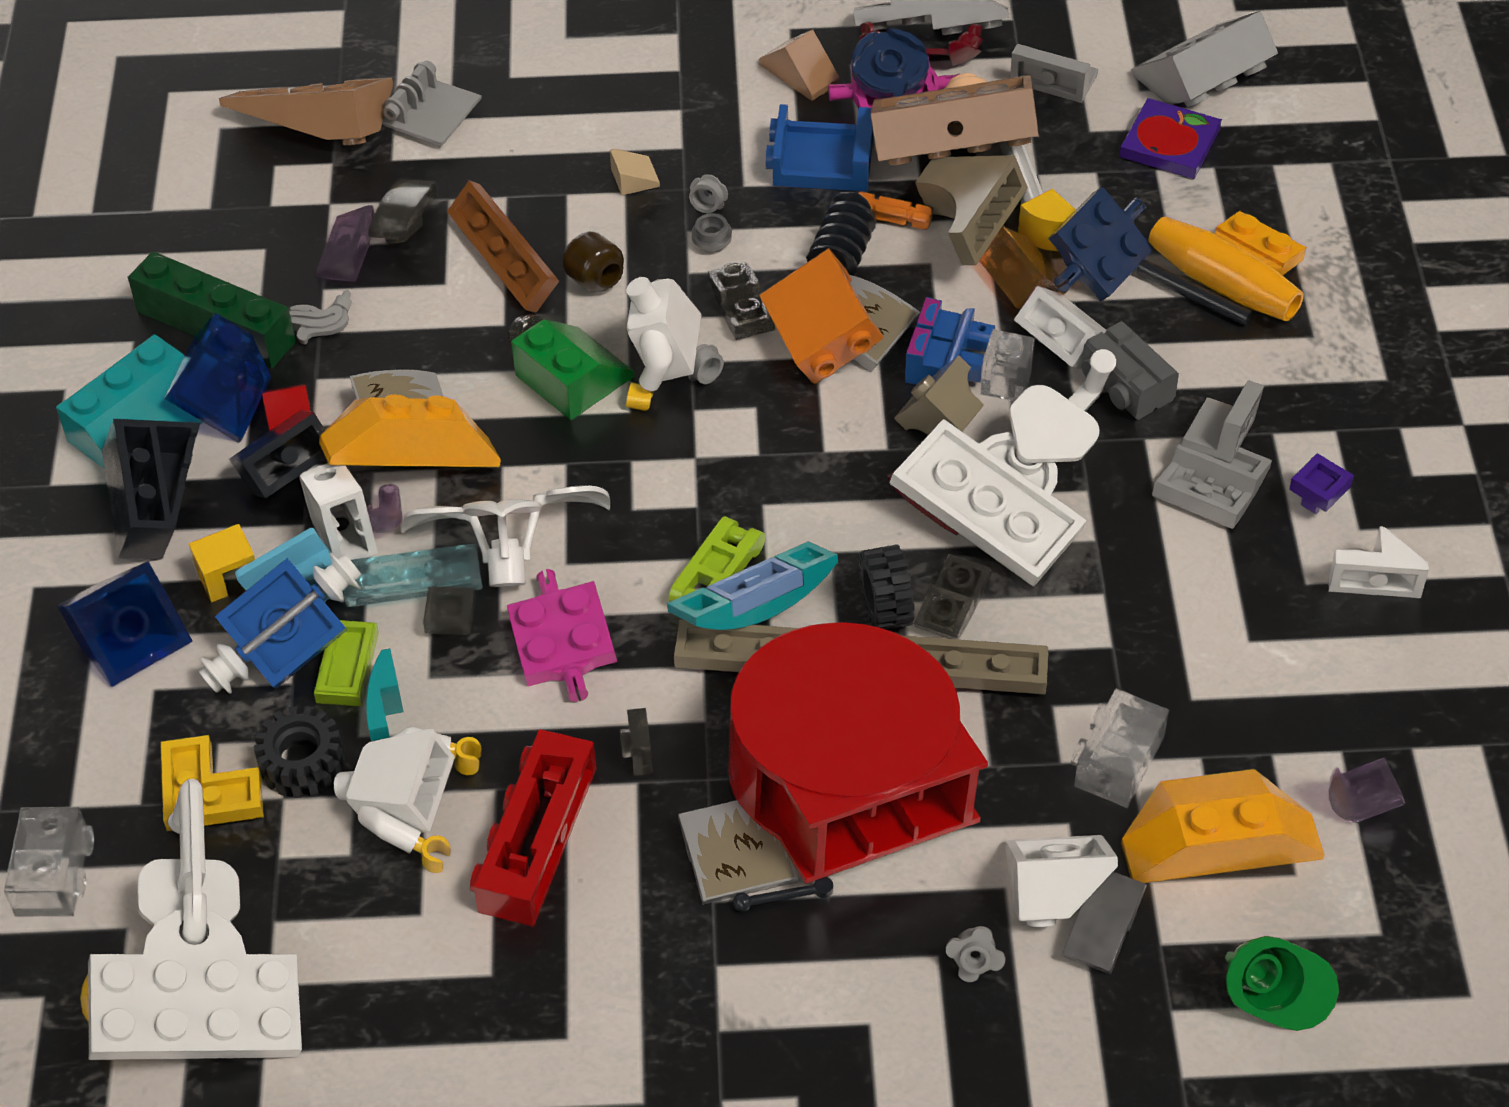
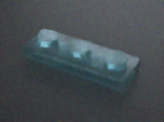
[344,543,482,607]

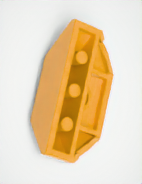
[319,394,501,467]
[1121,769,1325,883]

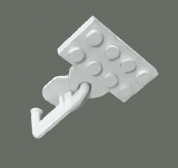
[890,349,1116,587]
[88,779,302,1060]

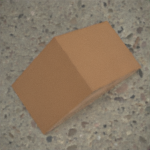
[759,30,840,101]

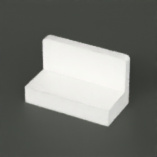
[1014,286,1106,369]

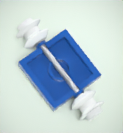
[199,552,362,694]

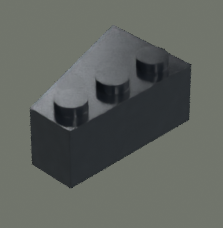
[102,419,200,559]

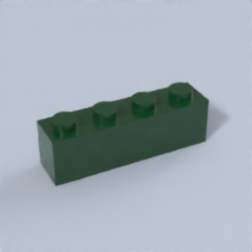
[127,251,296,369]

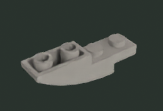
[853,0,1009,35]

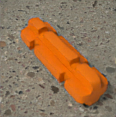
[859,192,933,230]

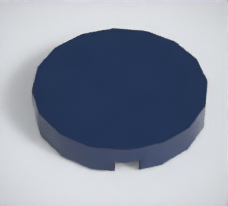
[852,29,929,99]

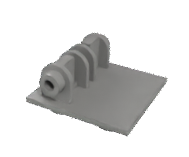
[382,60,482,146]

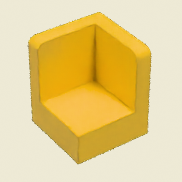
[188,524,255,603]

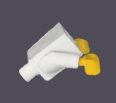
[626,277,701,411]
[334,727,481,873]

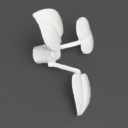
[401,486,610,587]

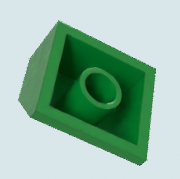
[511,319,635,421]

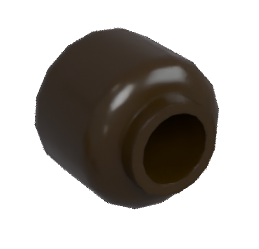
[563,231,624,293]

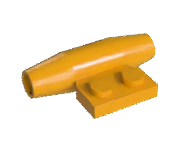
[1148,211,1307,321]

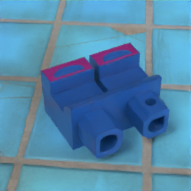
[905,297,995,384]

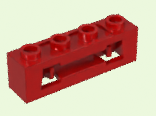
[470,729,597,927]

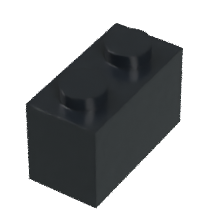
[229,410,326,498]

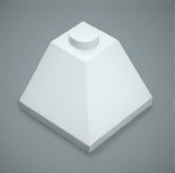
[1005,835,1118,927]

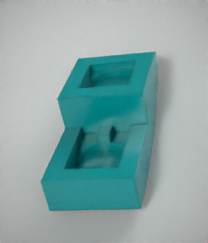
[366,648,404,742]

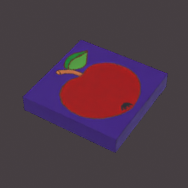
[1120,98,1222,179]

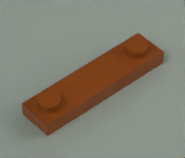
[447,180,559,313]

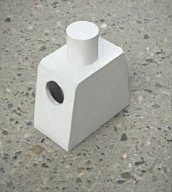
[300,463,378,563]

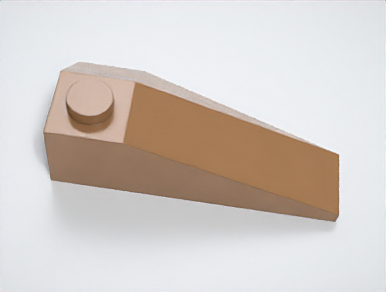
[219,77,393,145]

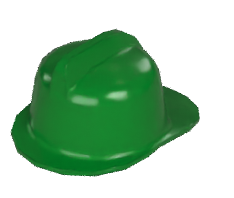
[1225,936,1339,1031]

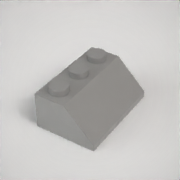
[1131,10,1278,107]

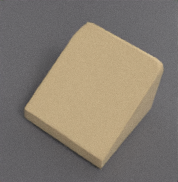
[610,149,660,195]

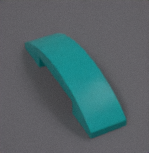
[667,541,838,630]

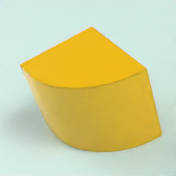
[1018,188,1076,251]

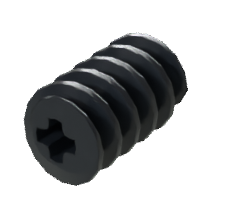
[806,192,876,276]

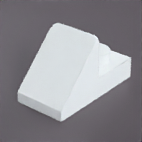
[1328,526,1429,598]

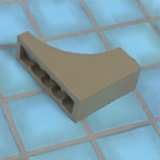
[915,155,1028,265]

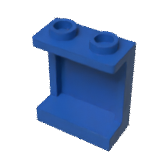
[765,104,874,191]

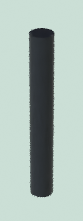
[1137,259,1253,326]

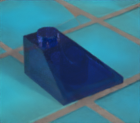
[164,313,271,443]
[57,561,193,687]

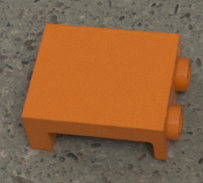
[759,248,883,384]

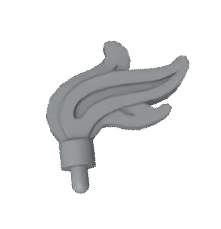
[289,290,352,345]

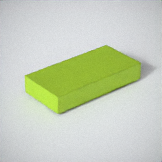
[314,620,379,706]

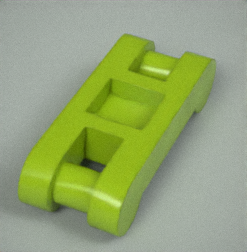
[668,516,766,602]

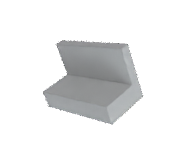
[1010,44,1098,103]
[1181,380,1264,463]

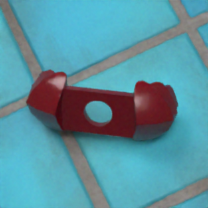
[859,21,983,66]

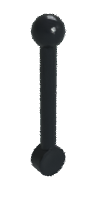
[733,877,834,912]

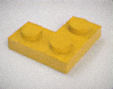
[161,735,264,831]

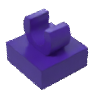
[1289,453,1354,515]

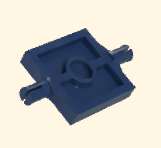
[1048,186,1154,301]

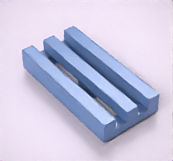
[706,557,803,617]

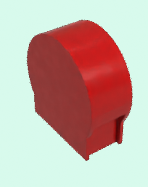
[728,622,988,884]

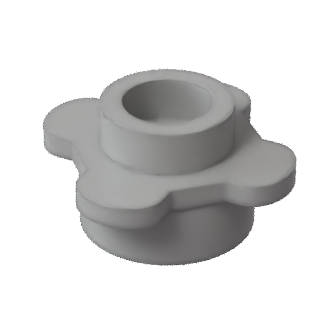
[946,926,1005,982]

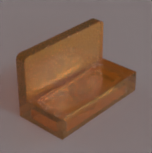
[979,226,1069,309]

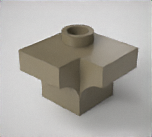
[894,355,984,435]

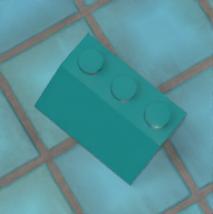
[56,334,220,469]

